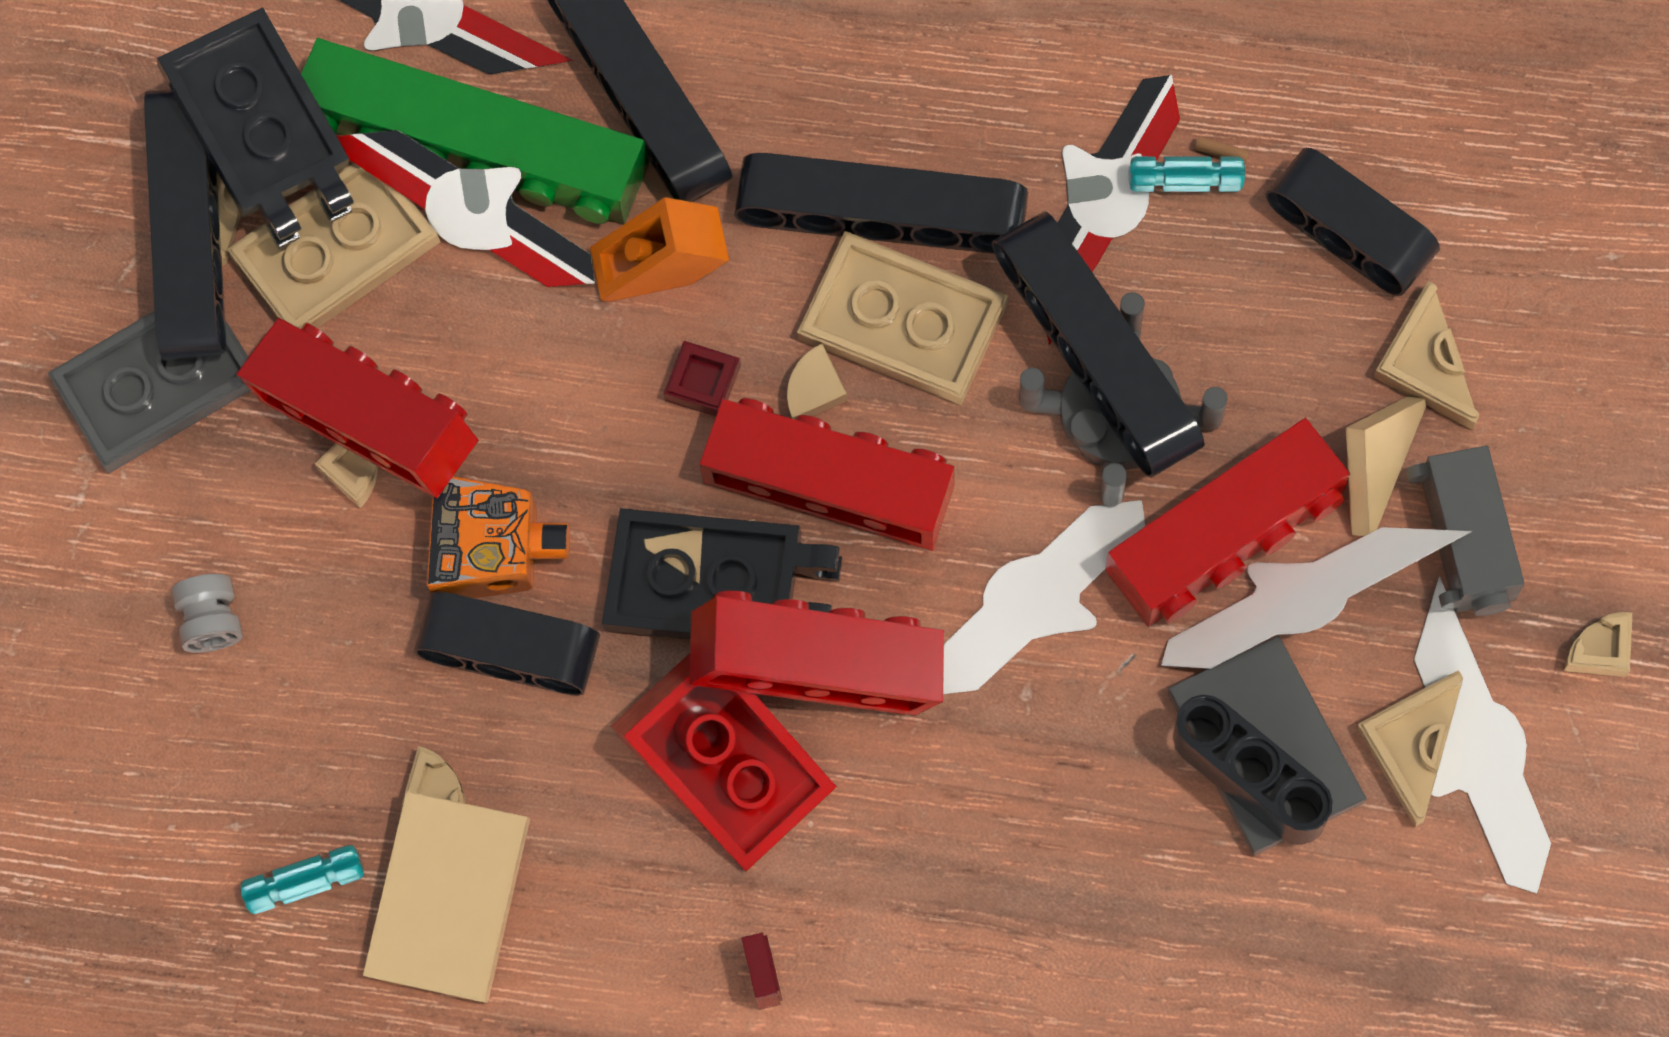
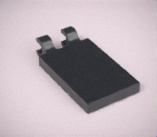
[157,7,354,249]
[602,508,843,639]

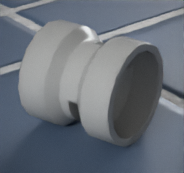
[171,574,243,653]

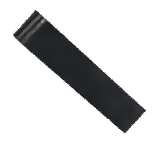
[547,0,733,202]
[144,88,226,360]
[734,153,1029,254]
[992,211,1205,478]

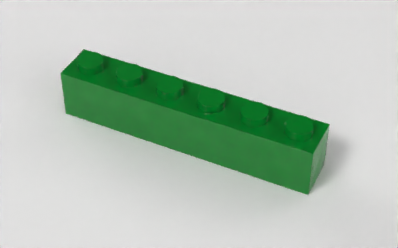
[301,38,649,225]

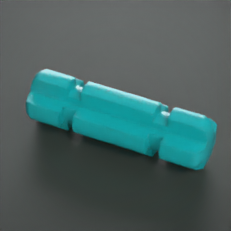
[1128,156,1245,192]
[240,845,364,914]

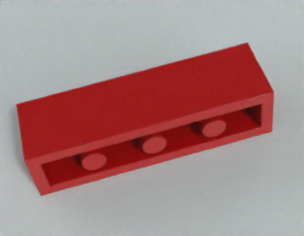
[237,318,479,499]
[699,398,955,551]
[1105,417,1350,627]
[689,591,944,716]

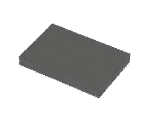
[48,311,251,474]
[1168,636,1367,857]

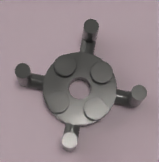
[1019,292,1228,506]

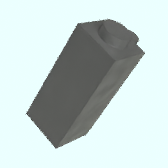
[1406,445,1525,616]

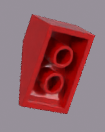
[610,653,837,872]

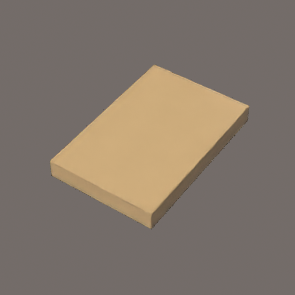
[227,162,441,329]
[797,231,1008,406]
[363,791,530,1003]

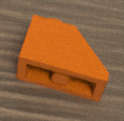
[590,197,729,302]

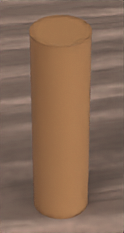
[1194,136,1249,164]

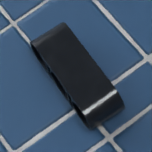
[1265,148,1440,296]
[414,591,601,696]
[1173,695,1333,845]

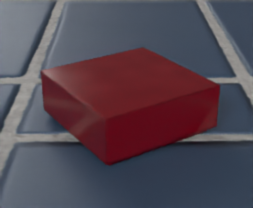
[664,341,741,416]
[741,932,783,1010]

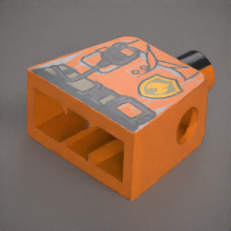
[427,477,570,598]

